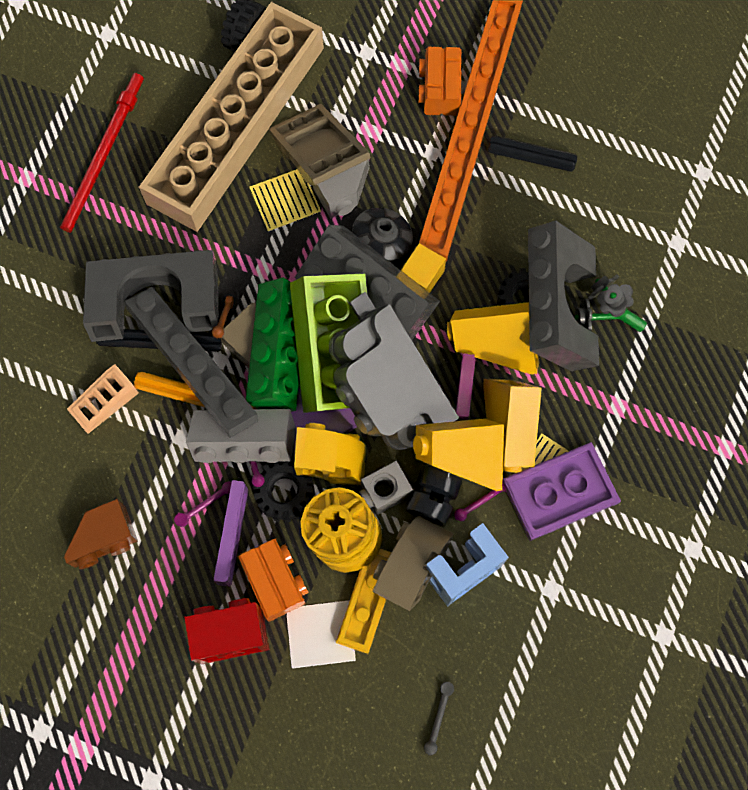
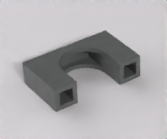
[528,221,599,371]
[83,250,219,342]

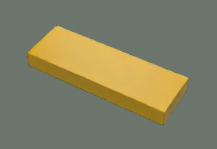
[336,549,392,654]

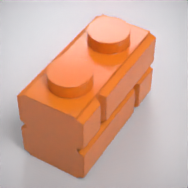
[418,47,462,116]
[238,539,308,621]

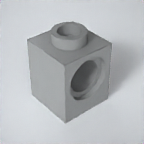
[359,461,413,515]

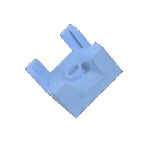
[426,523,509,607]

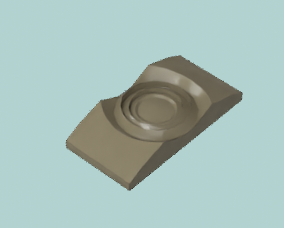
[269,104,371,186]

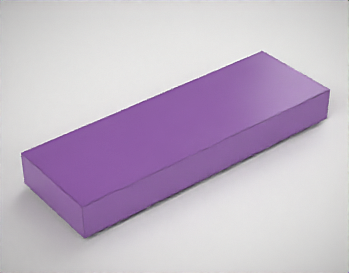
[213,480,248,587]

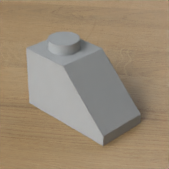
[313,159,369,219]

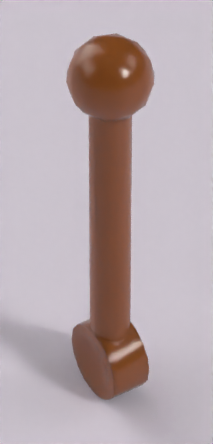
[211,296,234,338]

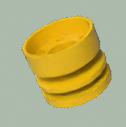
[300,487,382,573]

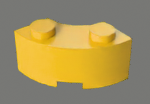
[294,423,366,485]

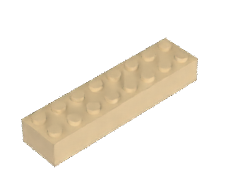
[139,2,324,232]

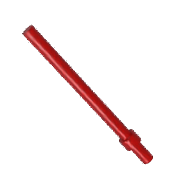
[60,73,144,233]

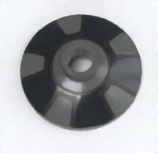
[352,208,413,262]

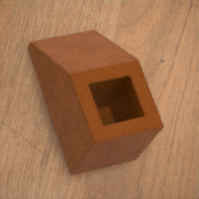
[64,499,138,569]

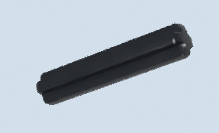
[488,135,577,172]

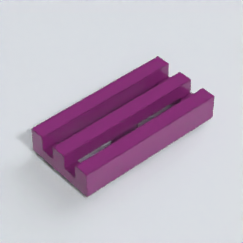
[455,353,476,421]

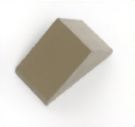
[220,303,256,369]

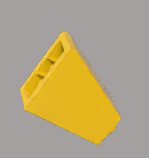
[447,302,539,374]
[483,379,542,472]
[413,419,504,491]

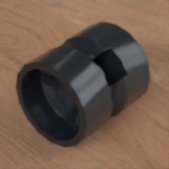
[406,465,463,526]

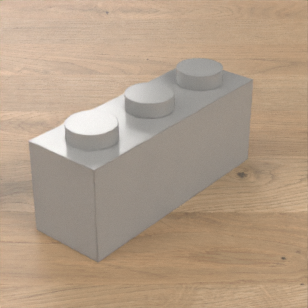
[186,409,296,463]

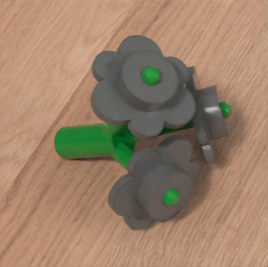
[574,274,647,332]

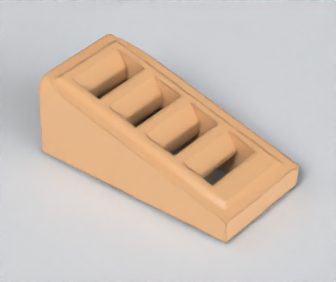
[67,364,139,434]

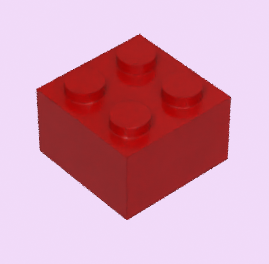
[184,598,270,664]

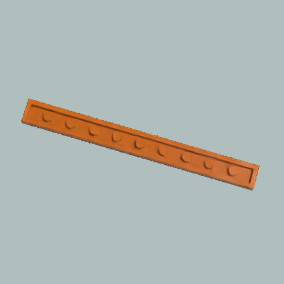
[419,0,523,262]

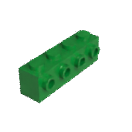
[246,277,299,412]

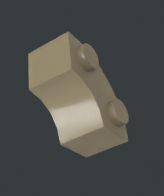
[373,516,454,611]

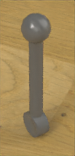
[424,682,454,756]

